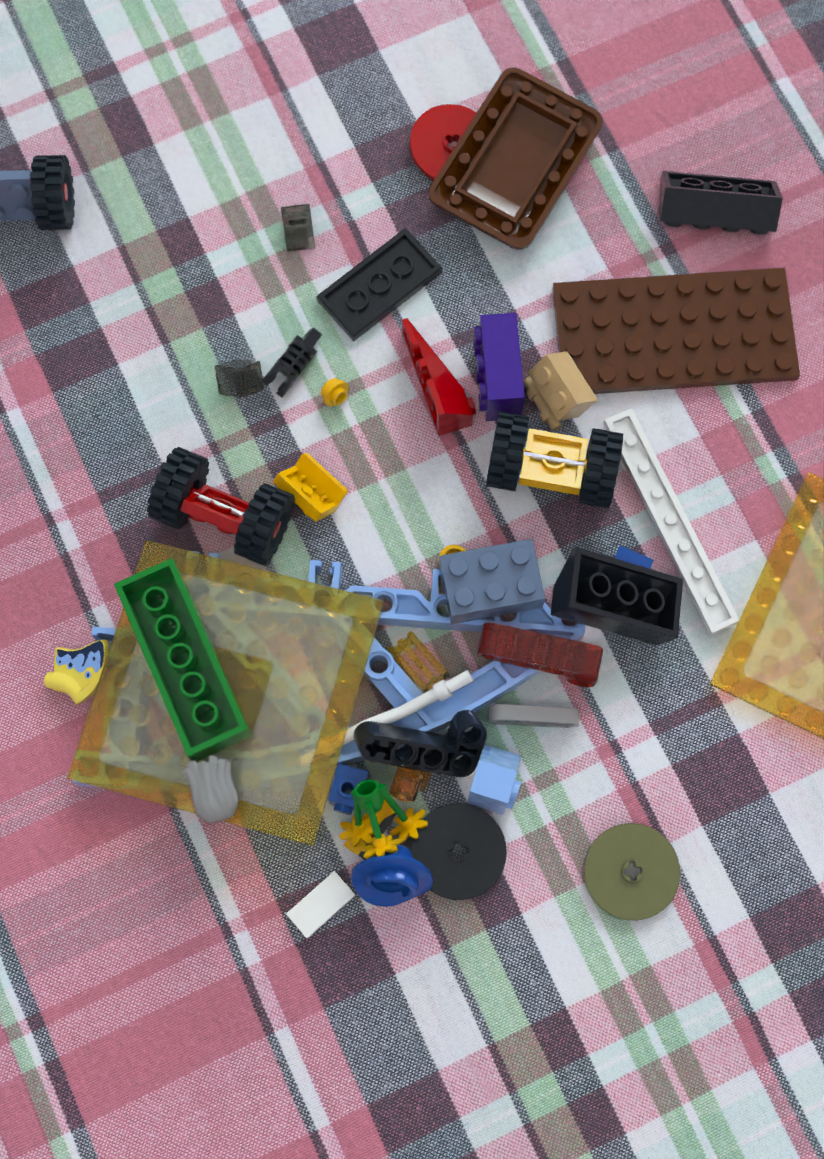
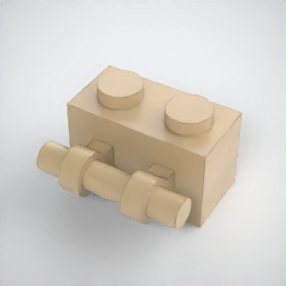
[523,352,598,431]

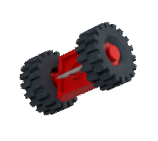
[147,447,295,566]

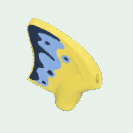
[44,639,109,705]

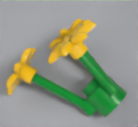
[339,779,428,859]

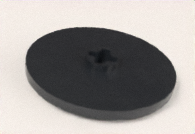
[411,803,507,900]

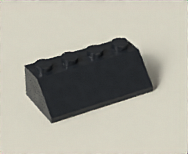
[659,171,783,235]
[550,547,683,645]

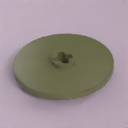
[584,823,680,921]

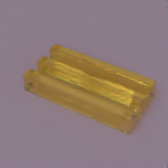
[387,631,450,693]

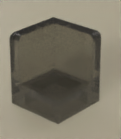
[281,204,315,251]
[215,359,264,397]

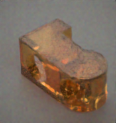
[389,766,432,802]

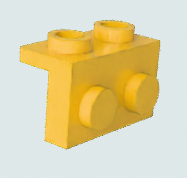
[273,452,348,522]

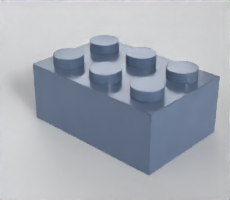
[439,539,545,625]

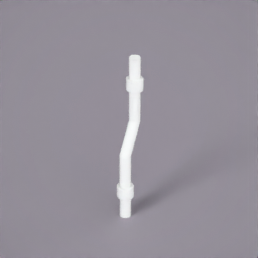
[297,670,474,766]

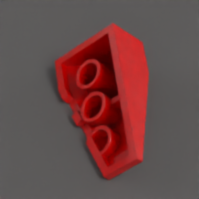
[402,318,476,436]

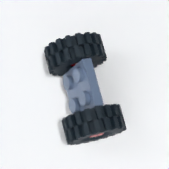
[0,155,75,230]

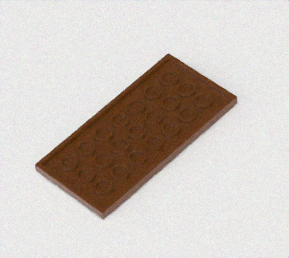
[552,267,800,394]

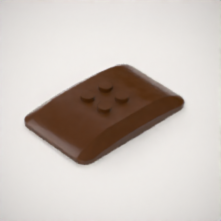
[429,67,603,250]

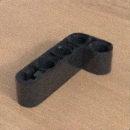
[353,710,487,777]

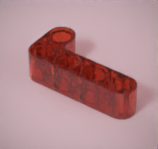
[477,623,604,688]

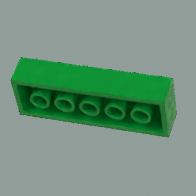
[114,558,253,762]

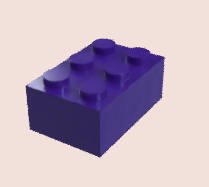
[473,313,525,421]

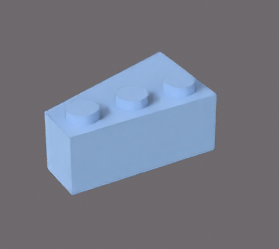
[467,744,521,815]

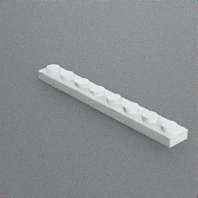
[603,408,740,635]

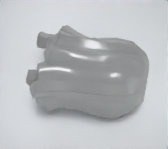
[182,755,238,823]

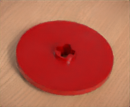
[410,104,476,180]

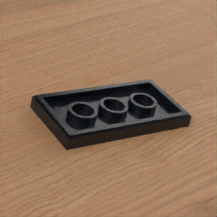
[316,228,443,342]

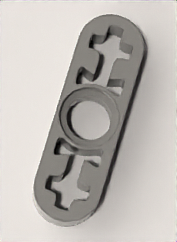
[488,704,579,728]

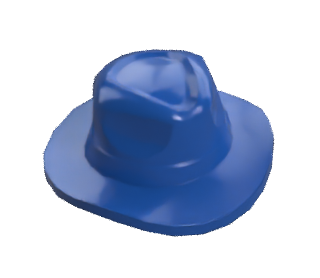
[351,845,433,907]

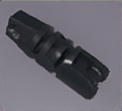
[262,327,322,398]

